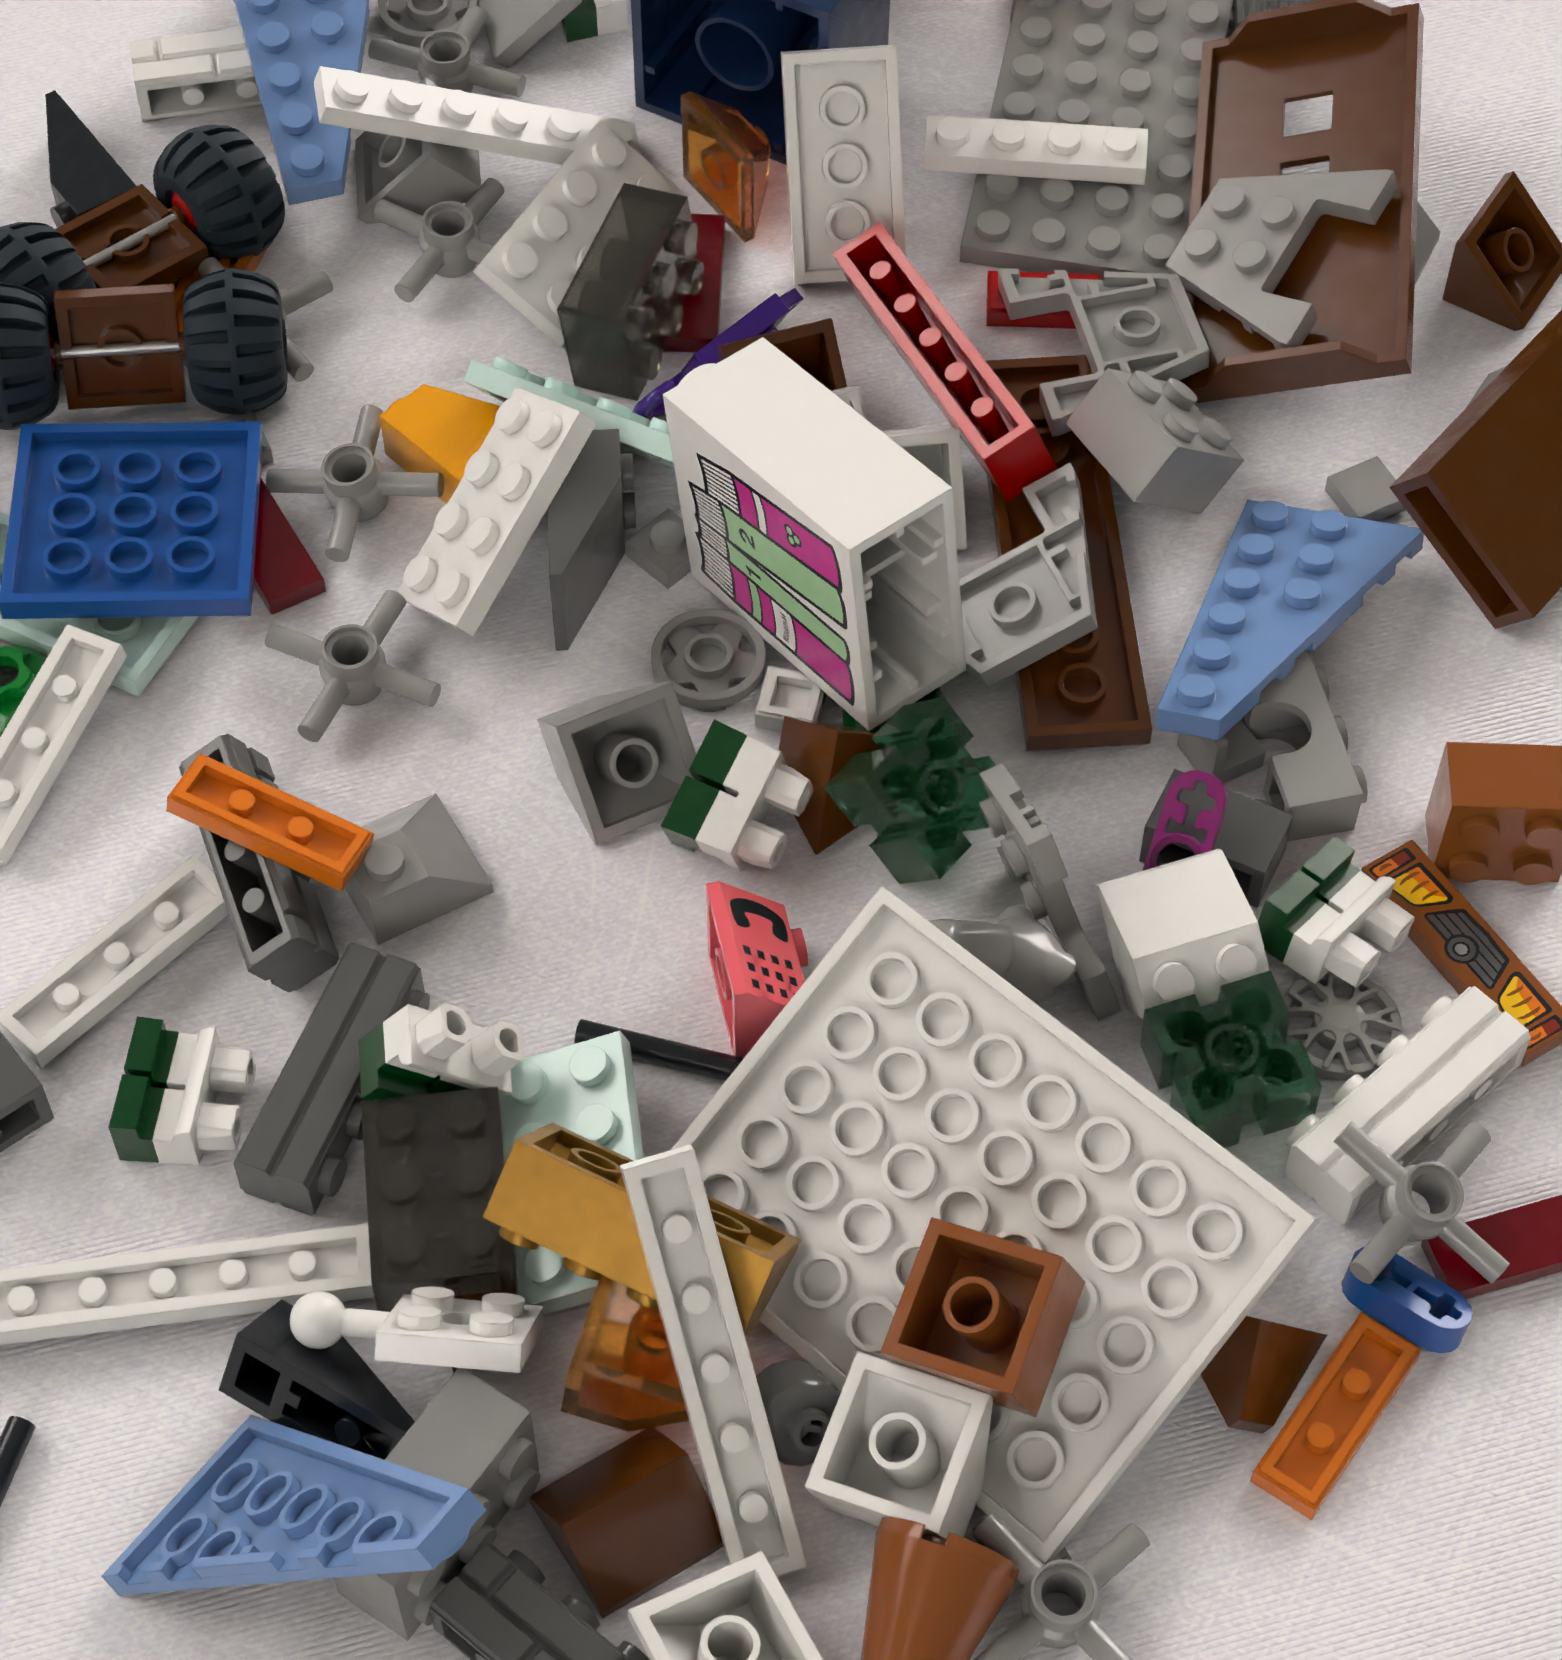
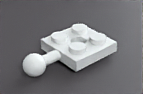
[290,1287,543,1373]

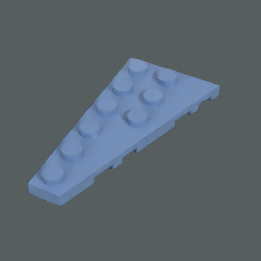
[233,0,370,205]
[1156,499,1424,741]
[101,1415,486,1596]

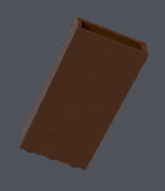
[1389,310,1562,629]

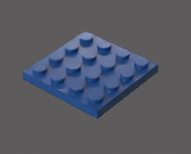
[0,421,263,619]

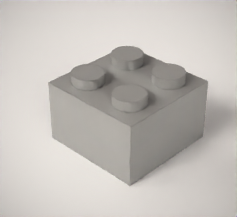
[1066,368,1244,513]

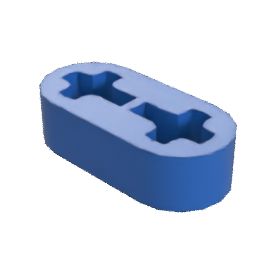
[1341,1247,1473,1353]

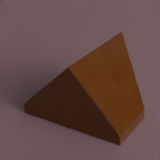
[779,716,909,855]
[1200,1316,1327,1434]

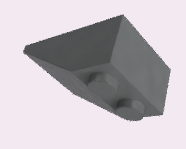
[548,429,636,651]

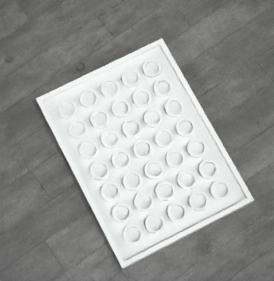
[671,885,1319,1564]

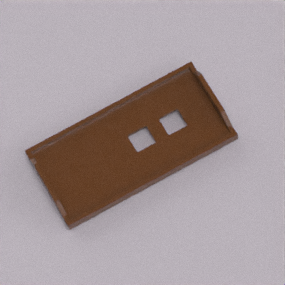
[1180,0,1424,403]

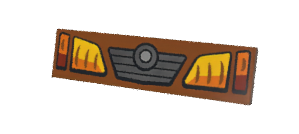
[1361,840,1562,1067]

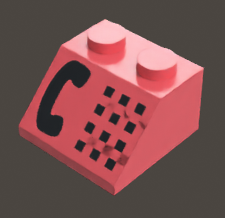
[706,881,808,1058]

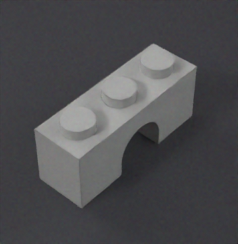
[1242,650,1368,842]

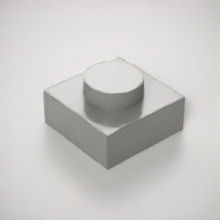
[626,508,691,589]

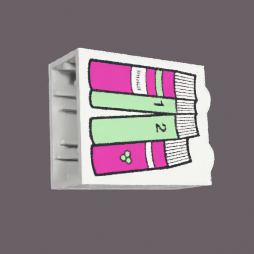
[663,337,966,731]

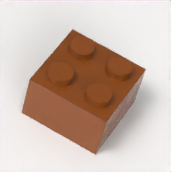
[1425,742,1562,885]
[880,1217,1085,1417]

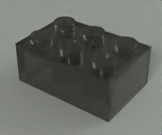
[557,183,704,401]
[361,1086,518,1312]

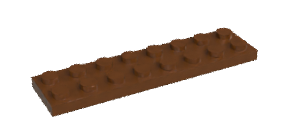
[986,355,1152,751]

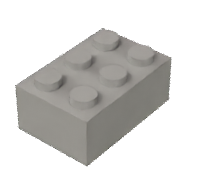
[334,1368,540,1641]

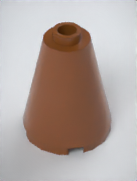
[861,1517,1019,1660]

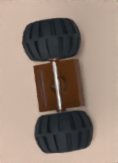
[0,125,285,346]
[0,268,288,430]

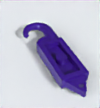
[633,288,804,421]

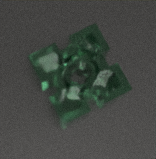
[824,697,996,884]
[1140,970,1322,1148]

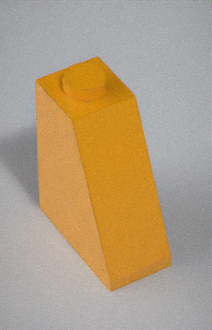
[379,384,500,504]

